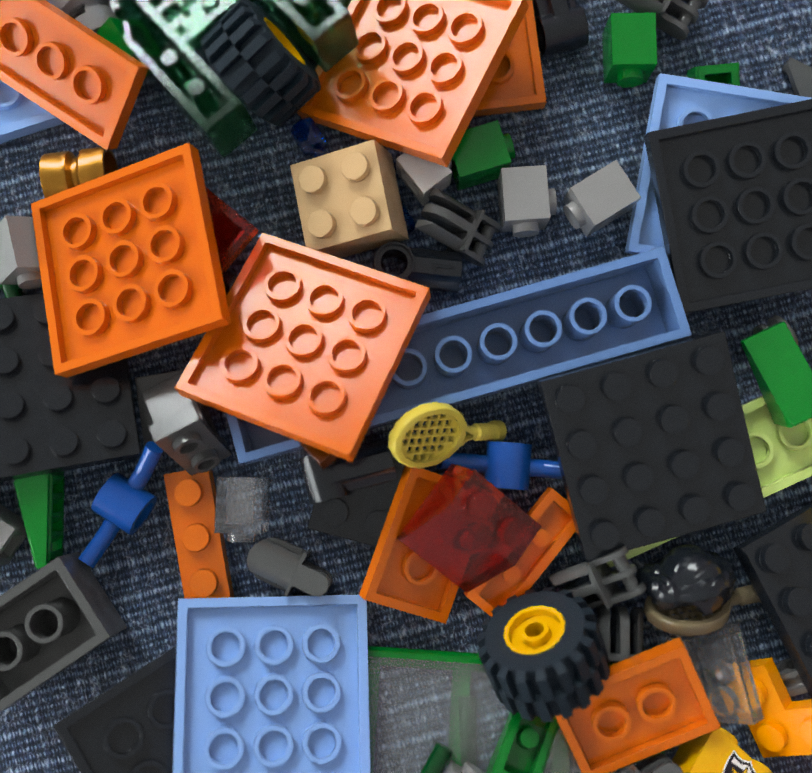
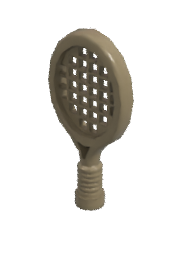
[644,584,761,636]

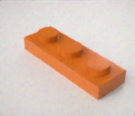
[163,470,234,599]
[463,487,576,617]

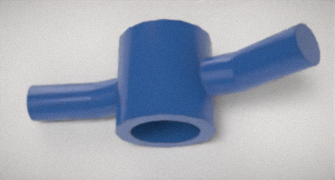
[78,441,163,568]
[437,441,562,490]

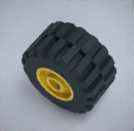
[201,0,321,127]
[477,587,610,722]

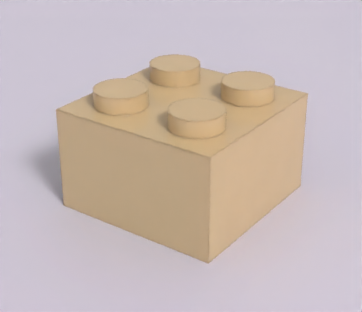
[290,139,409,258]

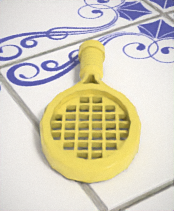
[388,402,507,468]

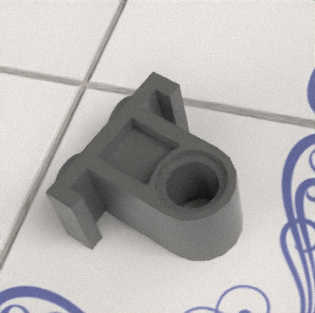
[143,371,232,476]

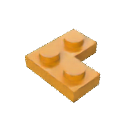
[724,657,812,758]

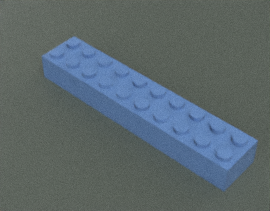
[226,247,692,464]

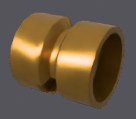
[39,147,119,198]

